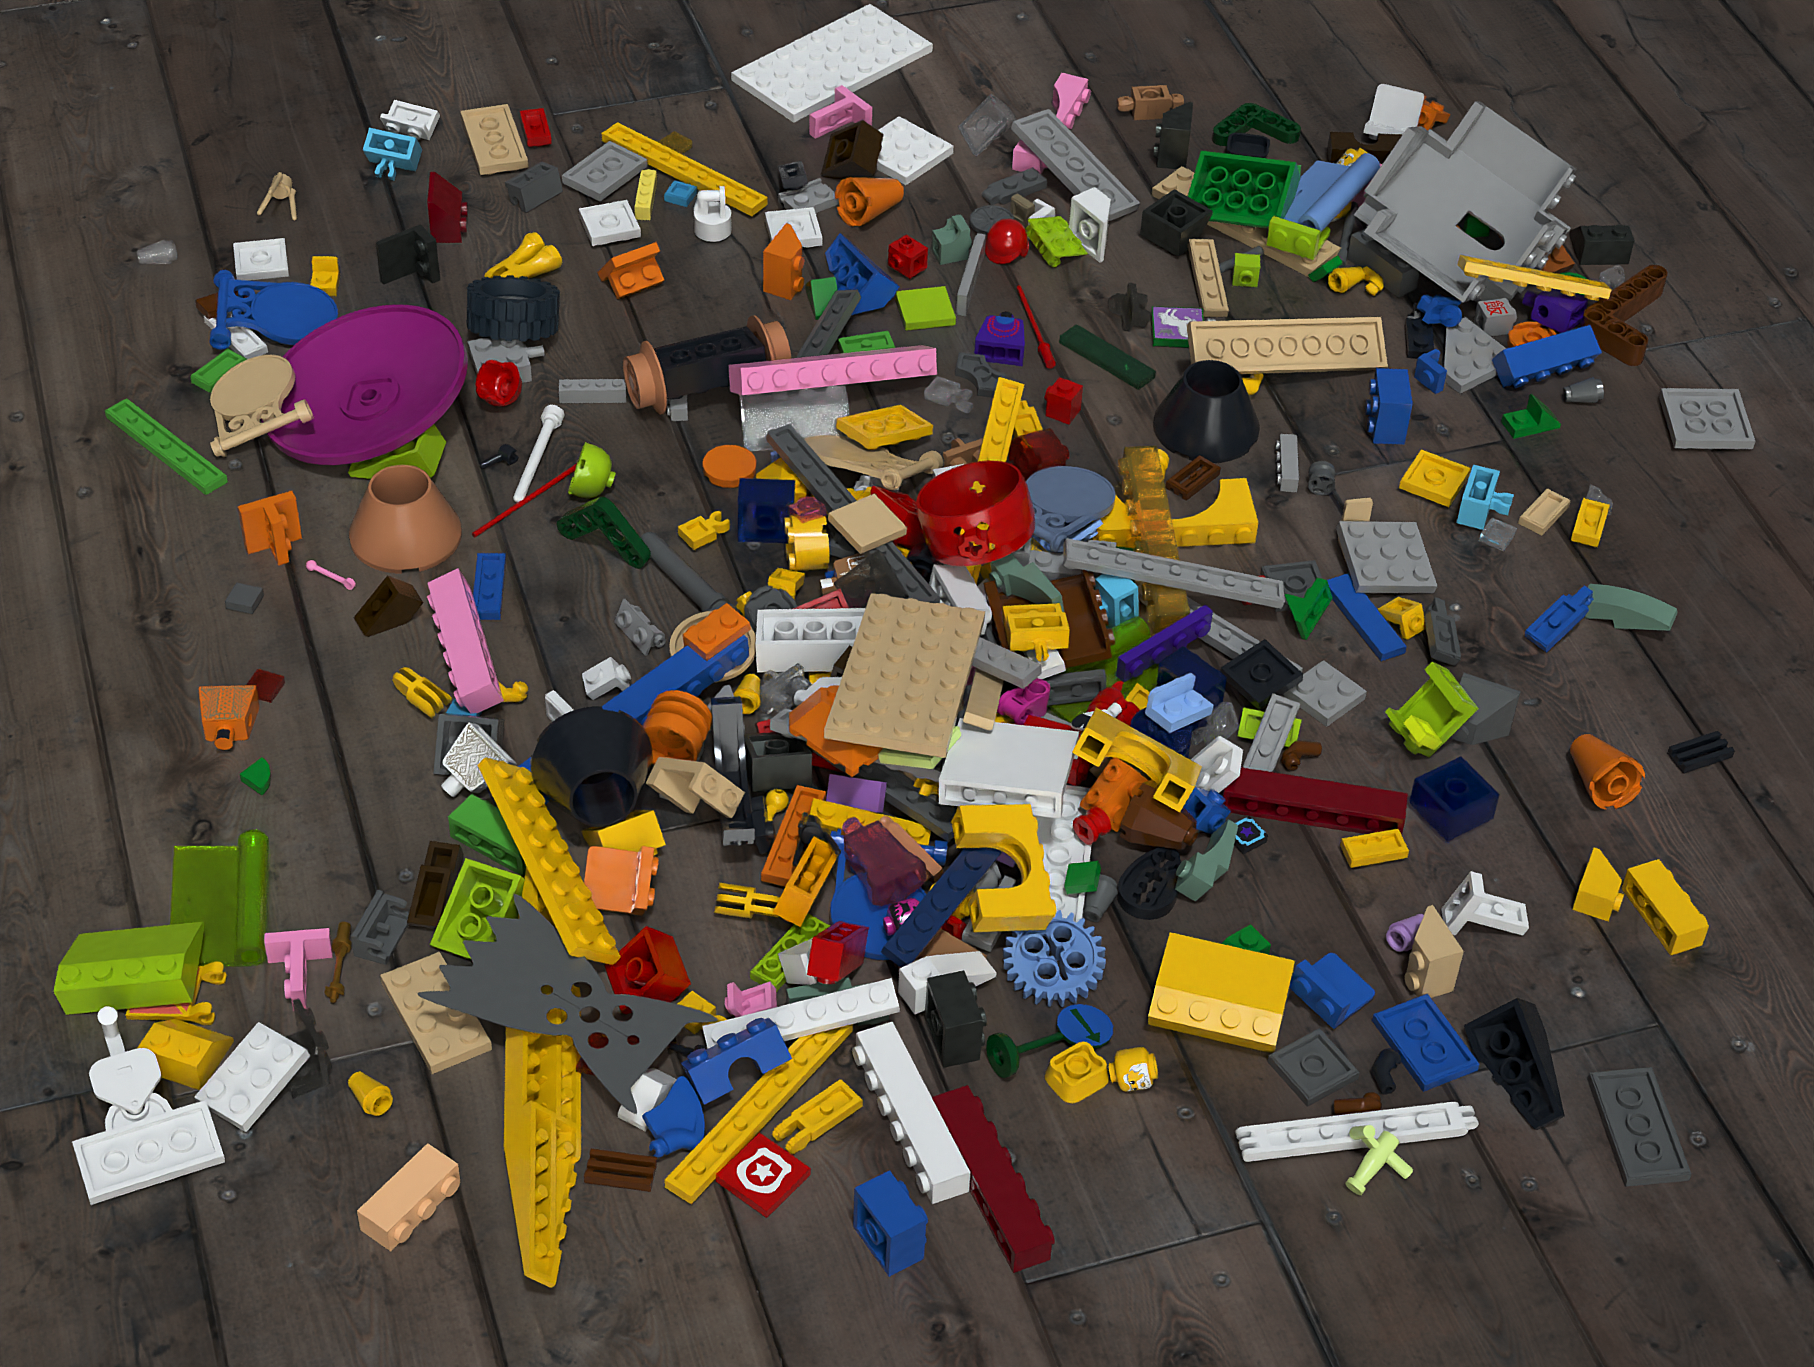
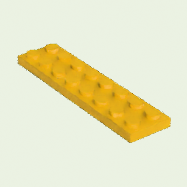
[478,757,621,965]

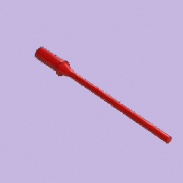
[1016,285,1056,368]

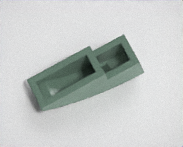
[1585,584,1678,631]

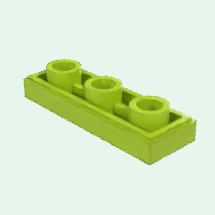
[750,913,830,992]

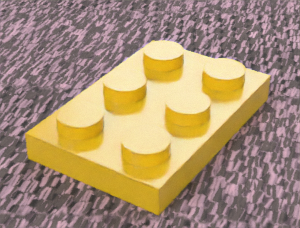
[836,405,933,450]

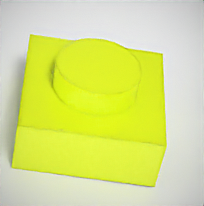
[1404,715,1442,750]

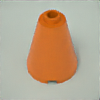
[835,177,904,226]
[1570,734,1645,809]

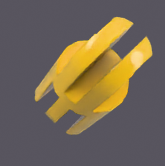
[392,667,452,719]
[714,882,780,919]

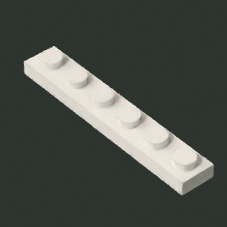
[702,978,900,1048]

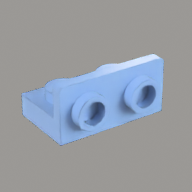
[1145,673,1214,733]

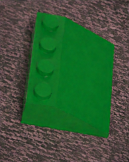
[1188,151,1301,229]

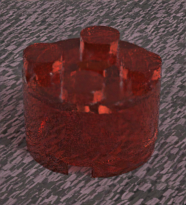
[1008,428,1069,481]

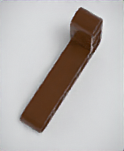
[1580,265,1668,366]

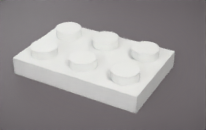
[194,1022,310,1132]

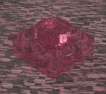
[788,497,827,523]

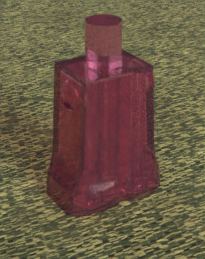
[842,817,927,906]

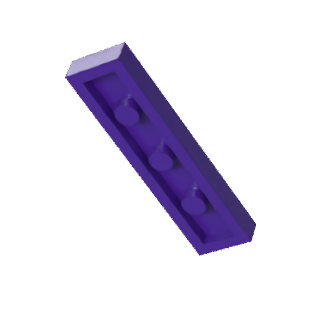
[1116,604,1213,682]

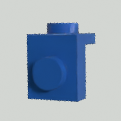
[1414,349,1447,394]

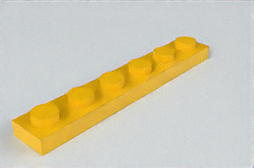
[1457,255,1612,301]

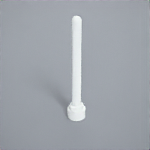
[513,405,565,503]

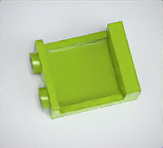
[1385,662,1479,758]

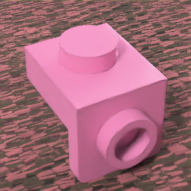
[725,982,777,1017]

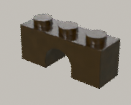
[1327,132,1402,164]

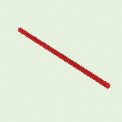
[472,463,577,537]

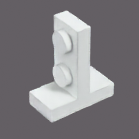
[1441,871,1529,935]

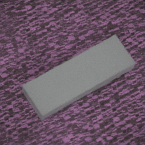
[1243,693,1300,772]

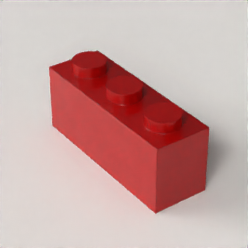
[807,921,869,984]

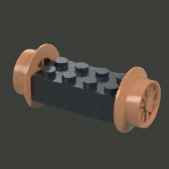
[623,315,791,415]

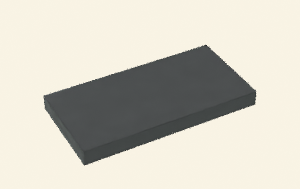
[1587,1067,1692,1187]

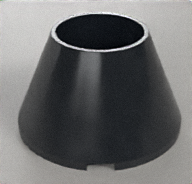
[1153,360,1260,463]
[530,706,653,827]

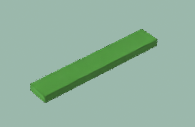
[105,398,228,495]

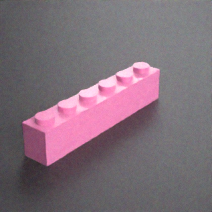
[427,568,504,714]

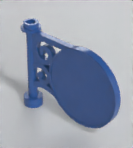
[210,270,338,350]
[830,828,947,960]

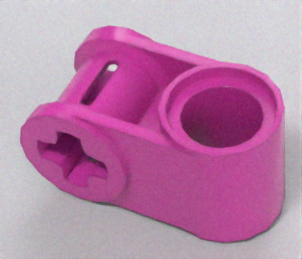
[997,678,1051,725]

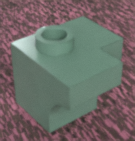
[931,214,972,265]

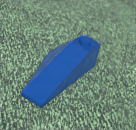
[825,233,900,315]

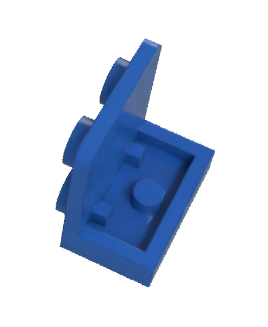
[1289,953,1375,1029]

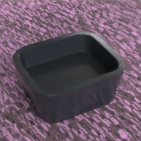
[1227,133,1270,158]

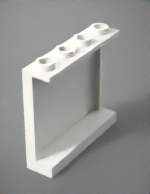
[939,718,1079,818]

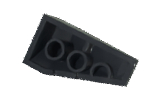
[1464,998,1565,1130]

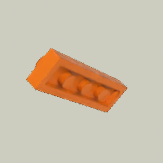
[761,785,826,886]

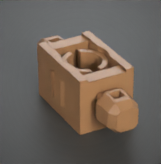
[1117,85,1184,120]

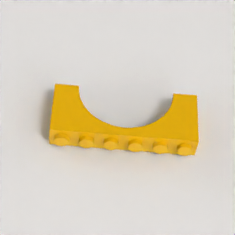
[1087,478,1258,549]

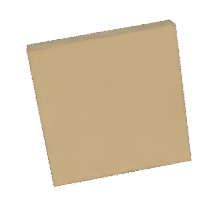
[828,494,907,554]

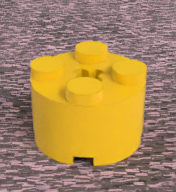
[784,513,829,571]

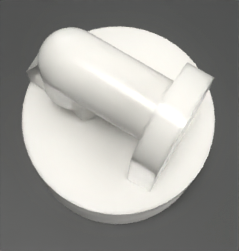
[694,186,732,242]

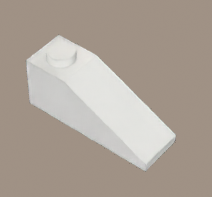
[898,951,997,1014]

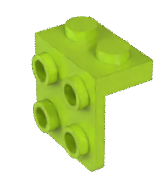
[1267,216,1331,260]

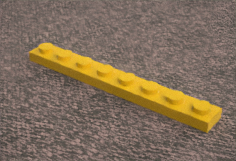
[601,122,768,216]
[664,1024,853,1204]

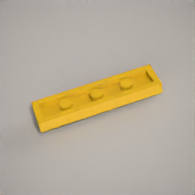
[809,798,931,845]

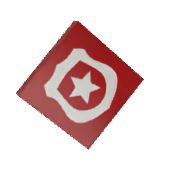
[716,1132,811,1218]

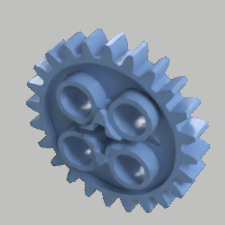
[1003,910,1106,1007]

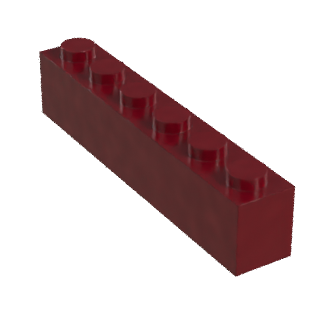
[1223,767,1408,835]
[932,1085,1055,1273]

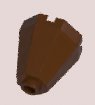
[1120,780,1199,850]

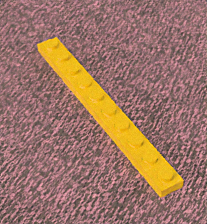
[959,377,1024,585]

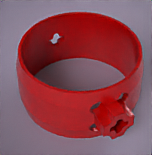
[916,461,1035,566]

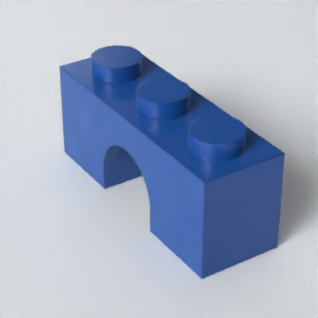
[681,1018,792,1105]

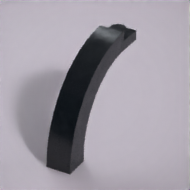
[711,696,755,846]

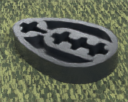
[1117,847,1181,920]

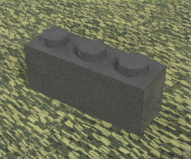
[1347,228,1420,298]

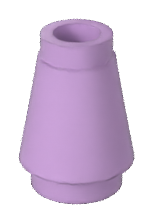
[1386,914,1424,952]

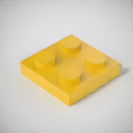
[1399,449,1471,507]

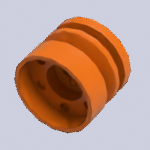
[642,690,712,765]

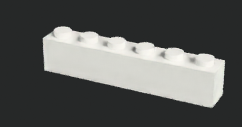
[852,1022,971,1204]

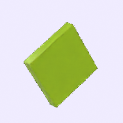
[895,286,956,330]

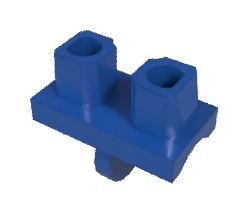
[1417,294,1462,327]

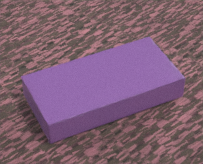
[826,774,887,813]

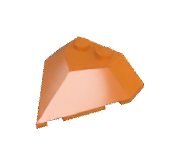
[789,685,883,777]

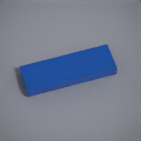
[473,553,506,620]

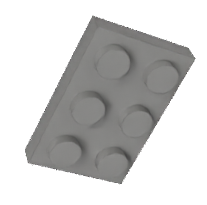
[562,141,648,201]

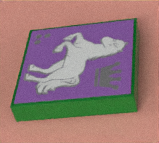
[1151,306,1204,347]

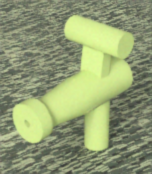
[1345,1125,1413,1195]

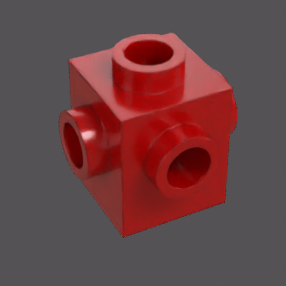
[888,234,928,279]

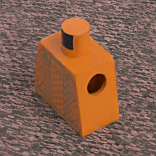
[199,685,260,750]

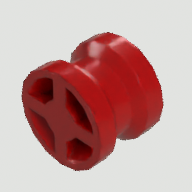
[1073,806,1112,845]

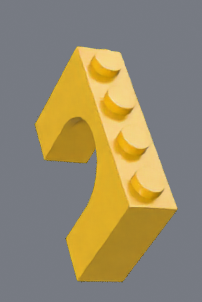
[1072,708,1202,812]
[951,804,1056,932]

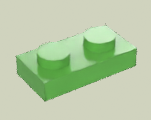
[838,331,895,353]

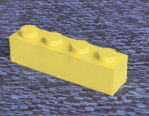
[635,169,657,220]

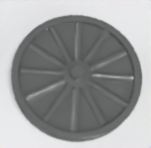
[970,205,1014,236]

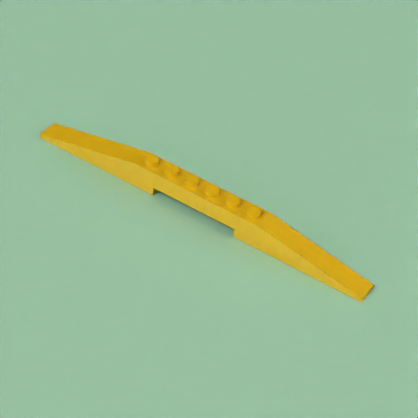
[504,867,581,1288]

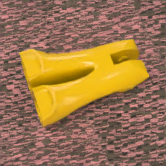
[484,232,562,279]

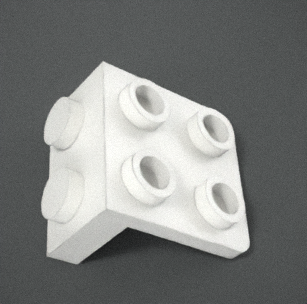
[1363,84,1424,140]

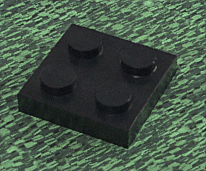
[1220,639,1303,710]

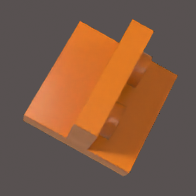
[597,242,665,299]
[238,491,302,566]

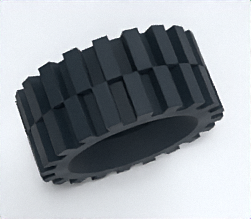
[466,275,560,341]

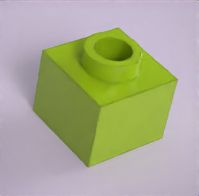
[1232,253,1260,287]

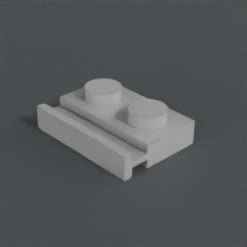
[778,178,839,213]

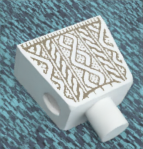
[441,722,517,797]

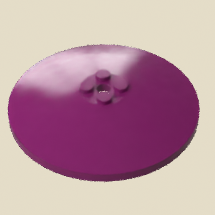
[261,305,468,465]

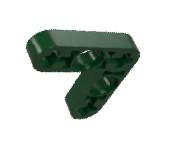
[1212,103,1301,146]
[557,497,651,569]

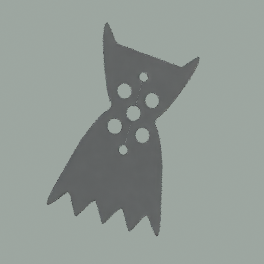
[417,894,718,1114]

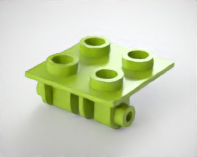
[1026,216,1088,267]

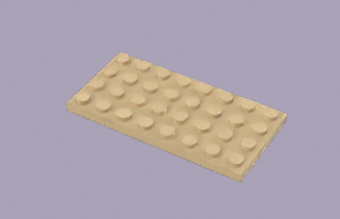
[824,593,985,758]

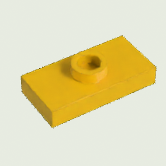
[1340,829,1409,868]

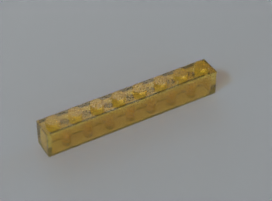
[1118,446,1190,634]

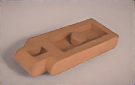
[880,816,944,884]

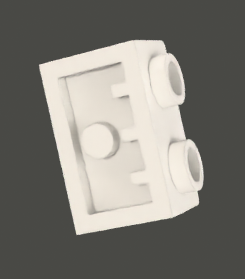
[1190,736,1243,793]

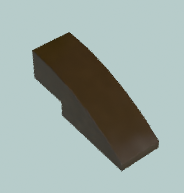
[407,841,464,929]

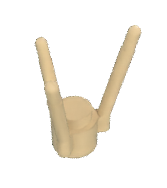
[257,172,297,221]

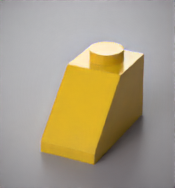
[1572,847,1624,922]

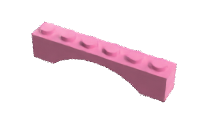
[1012,73,1091,174]

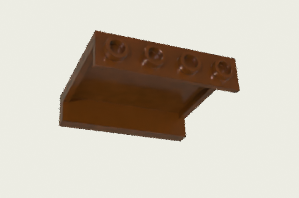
[983,569,1115,668]

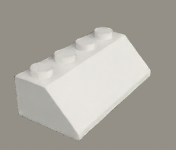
[755,608,866,673]

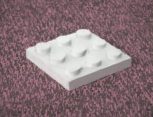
[877,116,954,185]

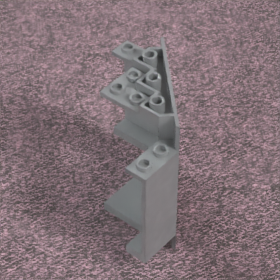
[1354,101,1577,303]

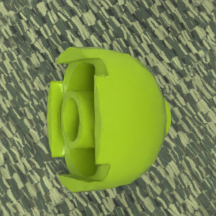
[568,442,616,498]

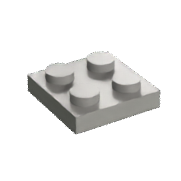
[1284,660,1367,727]

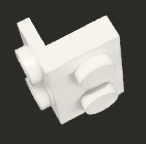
[380,100,440,140]

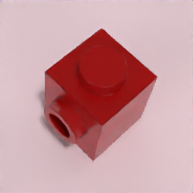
[1044,377,1083,425]

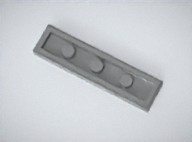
[956,233,986,316]

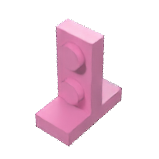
[809,85,872,139]
[264,928,333,1011]

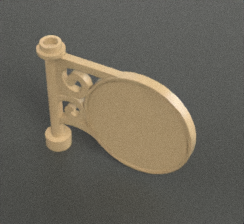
[210,355,314,458]
[804,435,943,490]

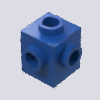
[1183,786,1231,834]

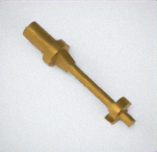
[324,922,352,1003]

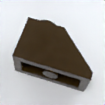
[353,575,424,637]

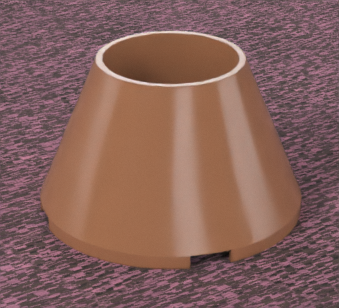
[349,465,462,574]

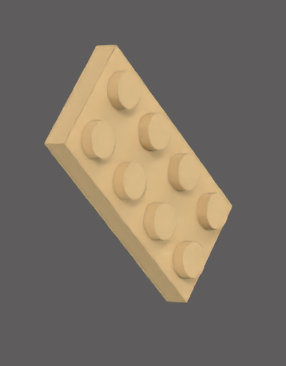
[460,104,528,175]
[380,952,492,1074]

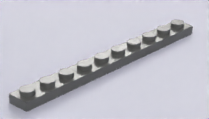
[766,424,940,603]

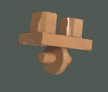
[943,438,983,467]

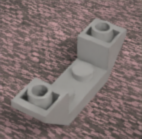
[1012,537,1117,580]

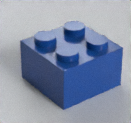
[1365,368,1413,445]
[853,1170,928,1277]

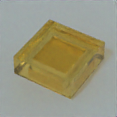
[658,131,692,154]

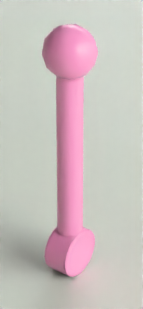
[306,560,356,590]

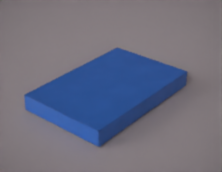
[1372,994,1480,1092]

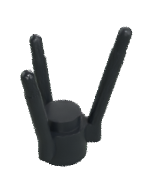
[792,812,841,867]

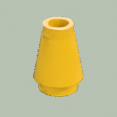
[1328,266,1365,293]
[733,674,761,714]
[348,1071,393,1116]

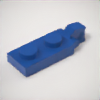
[1525,585,1594,653]

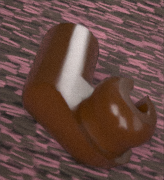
[1281,740,1322,770]
[1334,1092,1382,1116]

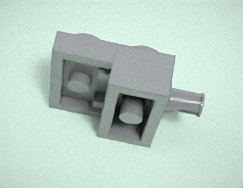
[468,337,545,383]

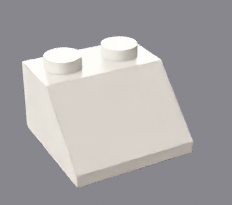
[1069,187,1111,263]

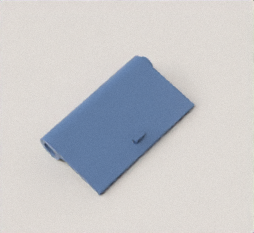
[1284,153,1380,233]

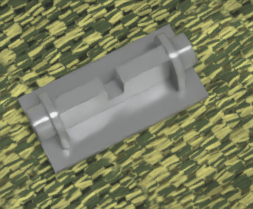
[614,599,666,656]

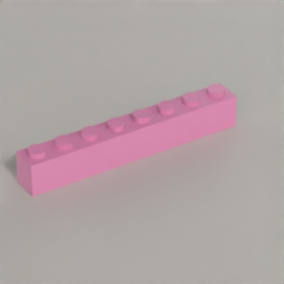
[729,345,937,395]

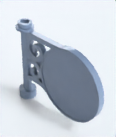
[1026,466,1116,552]

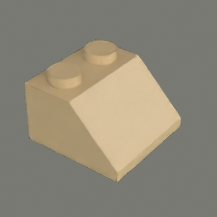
[1405,905,1464,998]

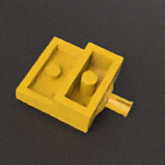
[1002,603,1070,661]

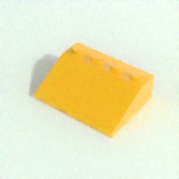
[1148,932,1295,1053]

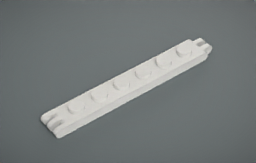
[1235,1102,1479,1162]

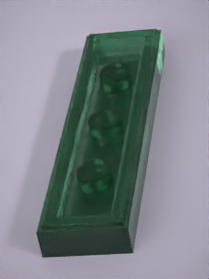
[1059,324,1156,390]

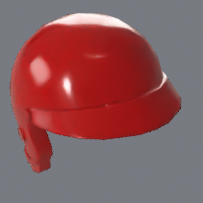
[985,218,1029,264]
[475,360,522,407]

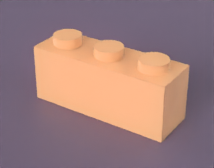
[357,1143,460,1252]

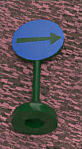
[986,1004,1113,1078]

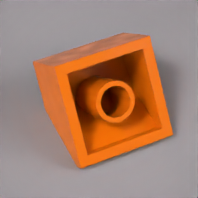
[763,223,805,300]

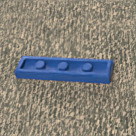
[1327,573,1407,661]

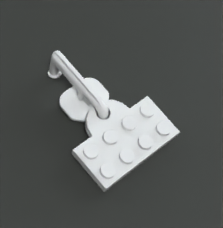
[72,1006,225,1205]

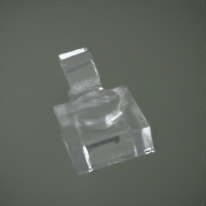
[924,376,973,413]
[1189,702,1240,746]

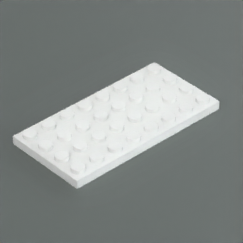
[731,4,933,123]

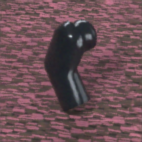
[1371,1048,1401,1095]

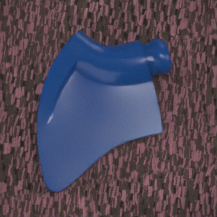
[642,1076,705,1158]

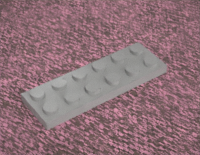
[1011,109,1140,221]

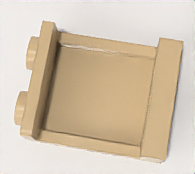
[646,757,745,818]

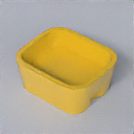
[1045,1041,1109,1104]

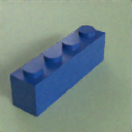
[1492,325,1602,388]

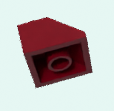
[427,172,468,243]

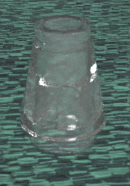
[137,239,178,265]

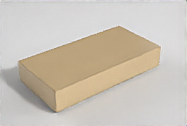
[1518,489,1571,536]

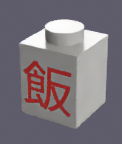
[1473,298,1517,336]

